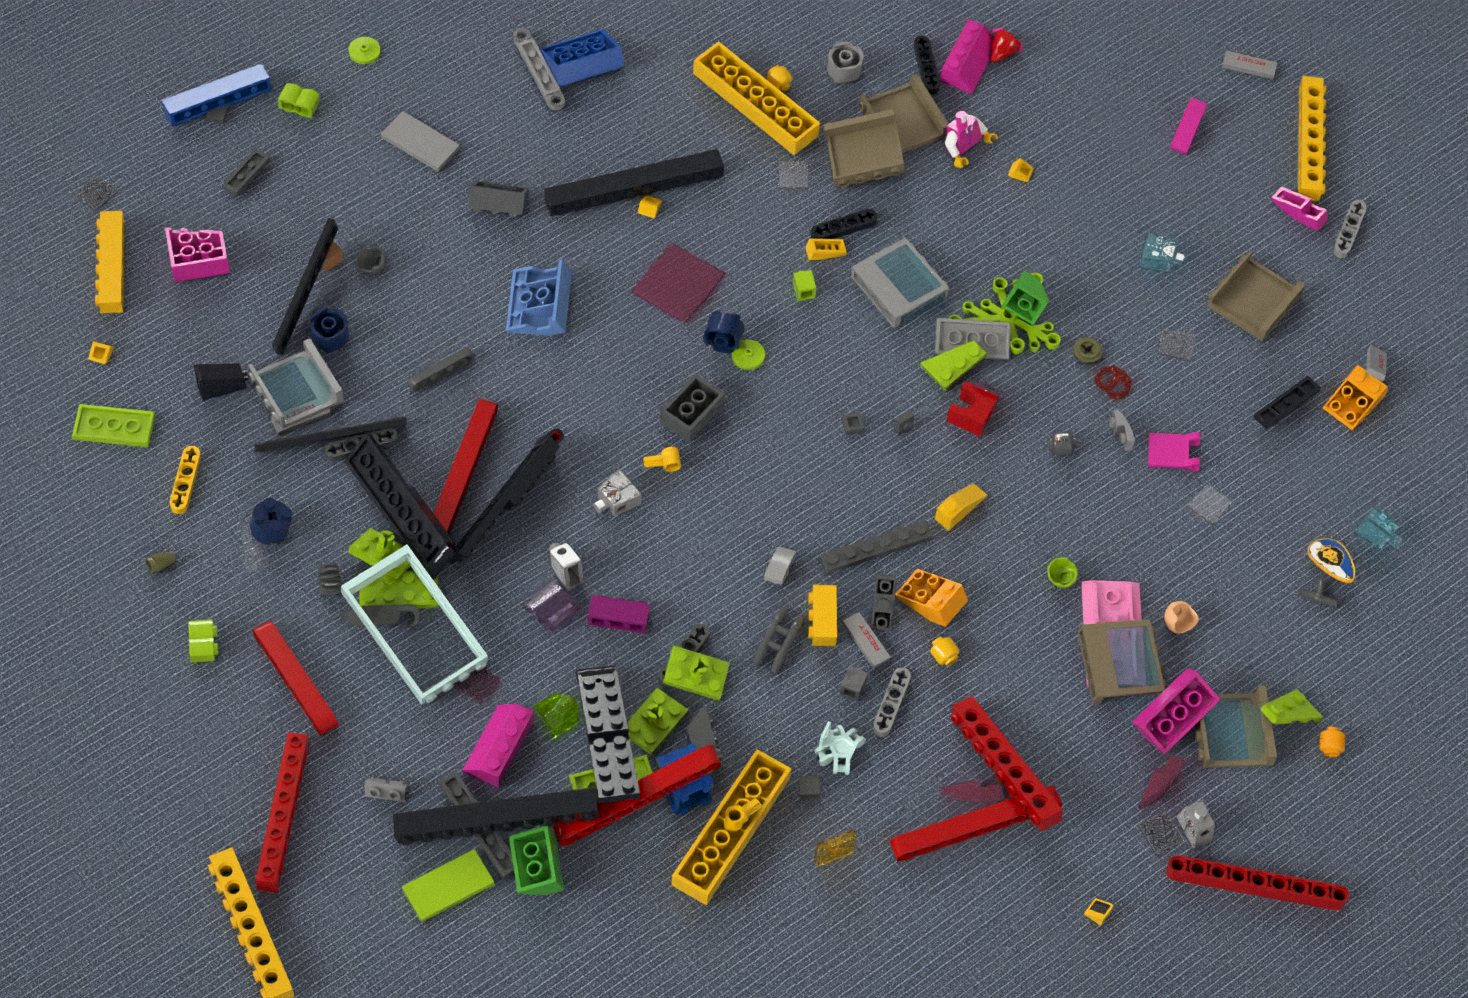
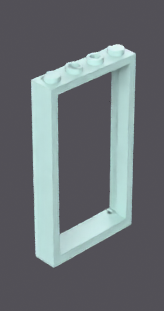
[341,545,488,705]

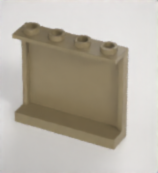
[858,74,949,153]
[823,109,906,188]
[1207,250,1305,342]

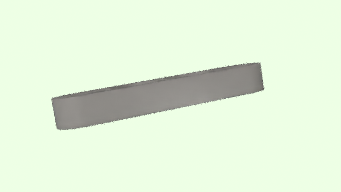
[1333,200,1367,258]
[873,667,911,737]

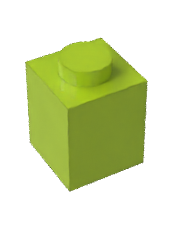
[792,270,816,301]

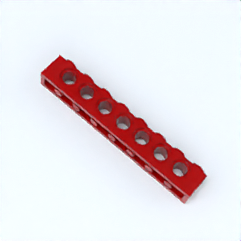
[951,696,1063,832]
[255,732,310,893]

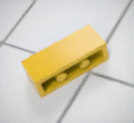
[808,585,837,646]

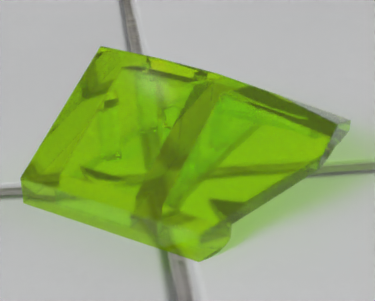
[533,693,578,738]

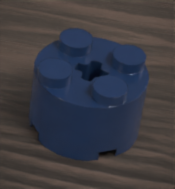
[310,308,349,353]
[703,311,745,353]
[249,498,292,545]

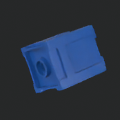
[656,743,714,815]

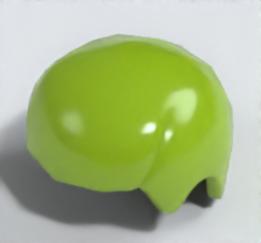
[1047,557,1078,589]

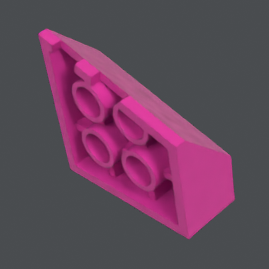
[165,227,230,282]

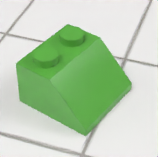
[1002,271,1049,325]

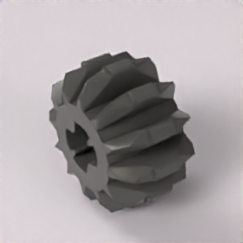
[318,562,341,596]

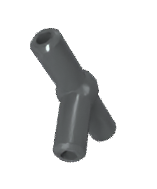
[1299,581,1338,607]

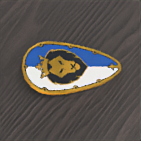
[1307,538,1355,583]

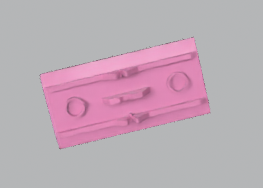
[1081,580,1146,687]

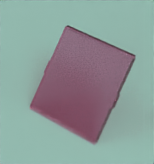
[632,243,725,323]

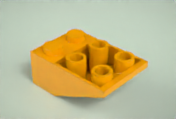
[1323,365,1389,431]
[895,569,968,627]

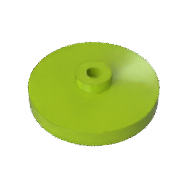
[349,37,381,64]
[732,340,765,370]

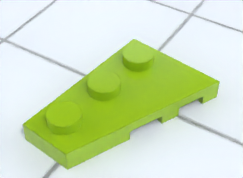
[920,340,986,391]
[1260,689,1324,724]

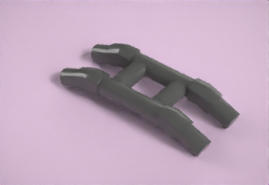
[752,607,805,674]

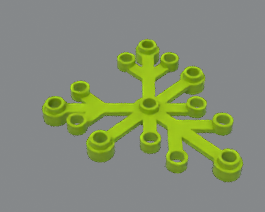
[949,273,1061,355]

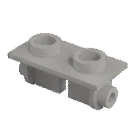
[365,777,408,802]

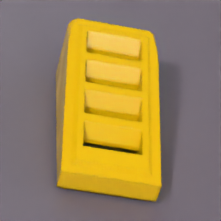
[806,239,847,261]

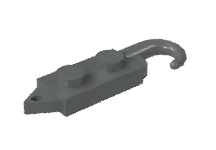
[340,604,420,628]

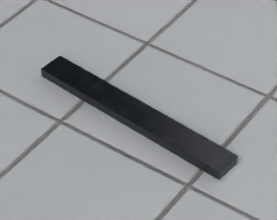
[272,218,338,355]
[254,416,407,452]

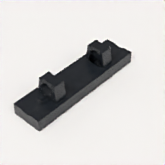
[1253,376,1321,430]

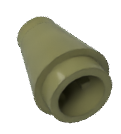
[145,551,177,573]

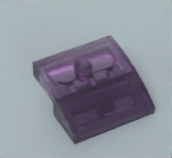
[523,581,581,631]

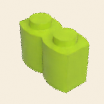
[278,83,320,118]
[188,619,219,663]

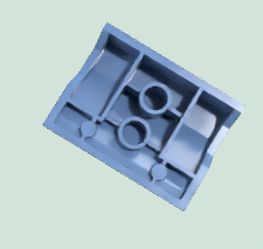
[506,260,572,336]

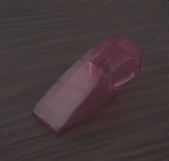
[1138,754,1186,809]
[939,779,1004,802]

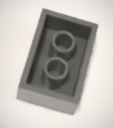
[660,374,725,443]

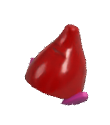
[991,27,1023,63]

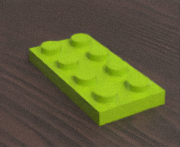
[359,571,439,609]

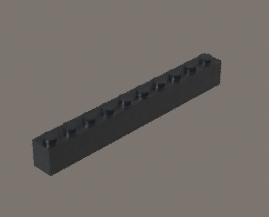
[545,149,724,216]
[393,787,601,845]

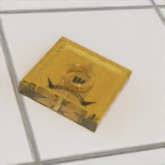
[814,829,857,867]

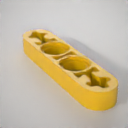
[170,446,201,514]

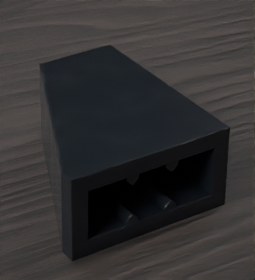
[193,363,248,401]

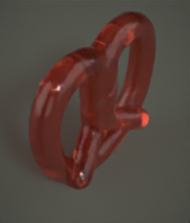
[1095,365,1131,399]

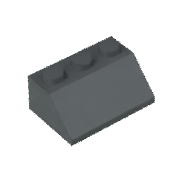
[468,181,529,217]

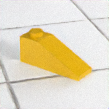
[935,483,987,531]

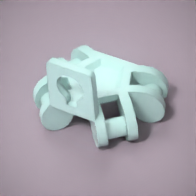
[814,721,866,775]

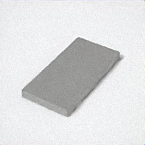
[381,111,460,172]
[935,318,1011,360]

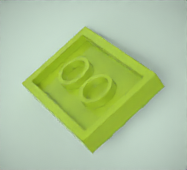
[348,528,410,579]
[663,645,730,701]
[627,688,689,755]

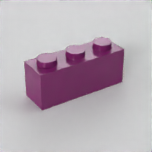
[588,595,650,634]

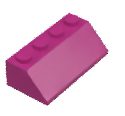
[940,19,994,94]
[1131,668,1221,754]
[462,704,534,788]

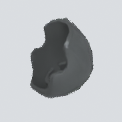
[356,246,387,274]

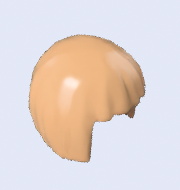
[1164,601,1199,634]

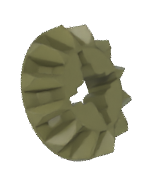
[1073,337,1103,364]

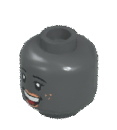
[1050,431,1078,456]

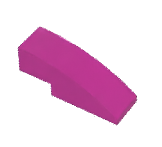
[1170,97,1208,154]
[1271,187,1328,231]

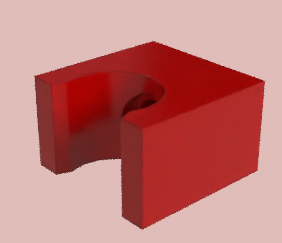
[946,381,999,437]

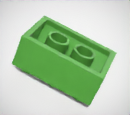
[509,825,564,895]

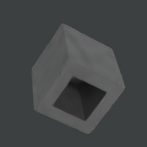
[839,666,868,702]

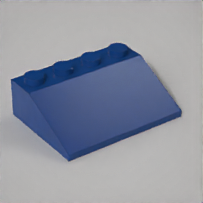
[539,29,625,86]

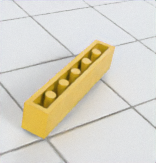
[95,211,125,313]

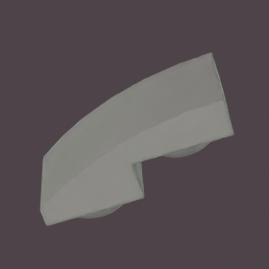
[1109,409,1135,451]
[764,546,796,585]

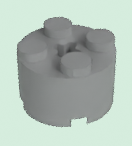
[827,42,864,83]

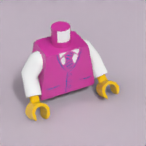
[945,111,998,168]

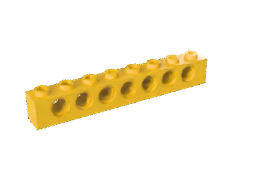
[1298,76,1326,201]
[207,847,294,998]

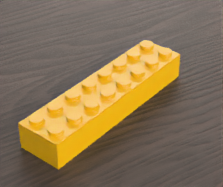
[693,41,820,156]
[671,749,792,906]

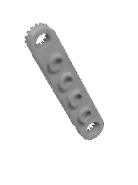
[513,28,565,110]

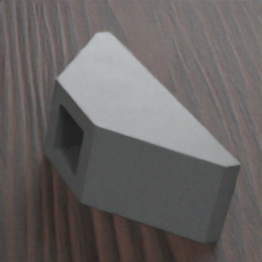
[871,574,896,631]
[686,706,722,760]

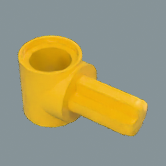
[643,447,681,472]
[725,799,762,831]

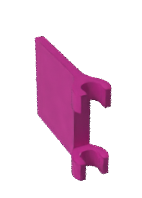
[1148,432,1201,472]

